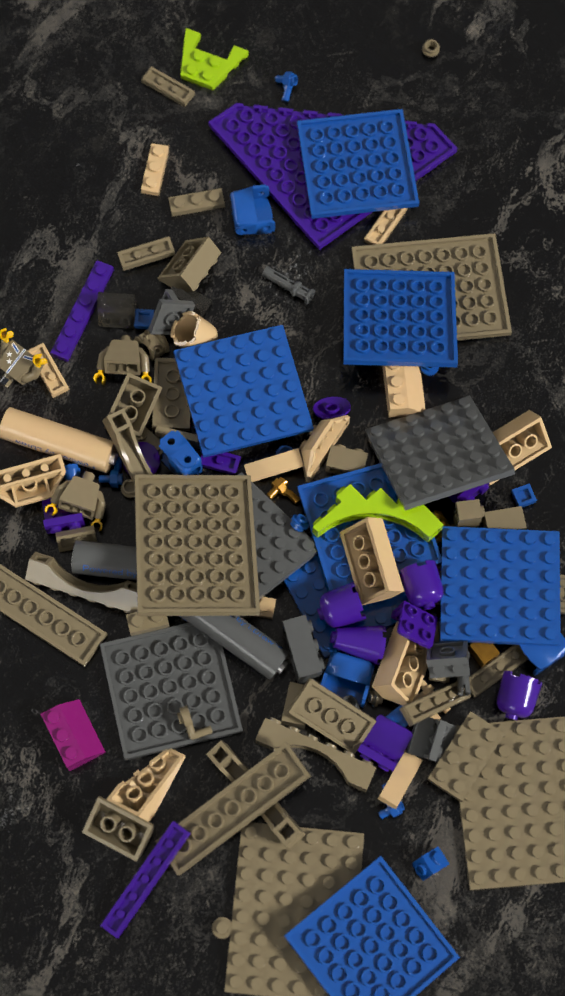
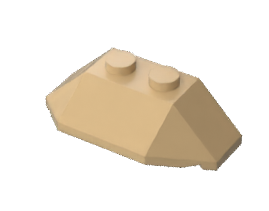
[299,415,350,483]
[0,454,66,508]

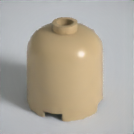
[170,311,218,348]

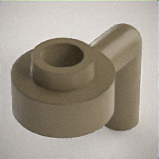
[177,706,213,740]

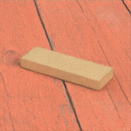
[364,208,407,245]
[27,343,69,398]
[244,448,304,482]
[378,750,423,810]

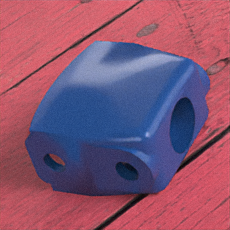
[230,184,275,235]
[159,430,203,475]
[519,634,565,676]
[321,652,375,708]

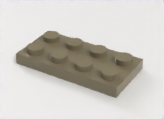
[152,358,191,431]
[287,677,377,754]
[427,711,505,802]

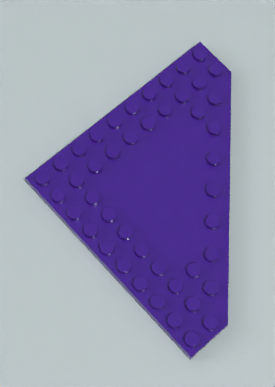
[208,103,458,250]

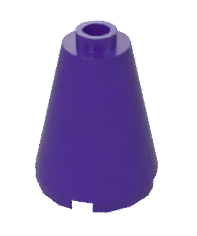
[330,625,386,665]

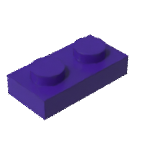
[201,452,241,475]

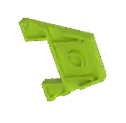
[181,28,249,90]

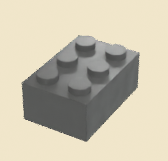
[282,615,325,685]

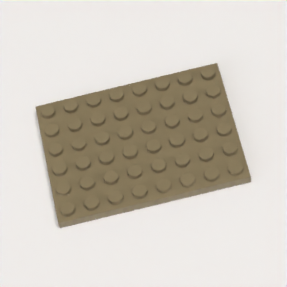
[351,233,512,340]
[134,474,260,616]
[453,716,565,891]
[224,822,364,996]

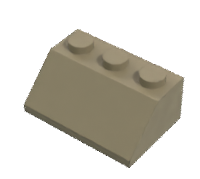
[158,237,221,293]
[104,373,163,438]
[82,796,154,861]

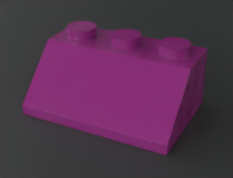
[41,699,106,771]

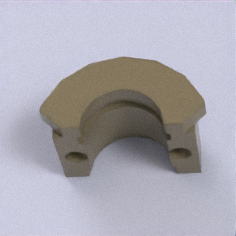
[134,329,170,360]

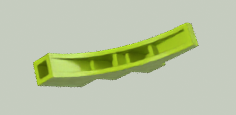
[312,484,444,543]

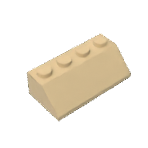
[383,366,426,418]
[489,410,552,485]
[340,517,404,605]
[372,621,427,706]

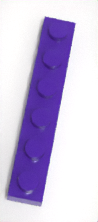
[50,260,114,362]
[100,821,191,938]

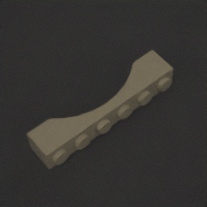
[102,408,153,483]
[25,552,137,614]
[255,717,376,793]
[206,741,305,848]

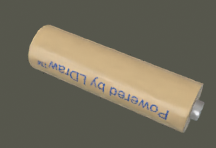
[0,407,118,473]

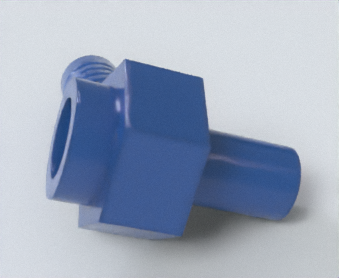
[275,72,298,102]
[99,457,123,488]
[378,783,405,819]

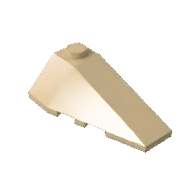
[106,749,185,822]

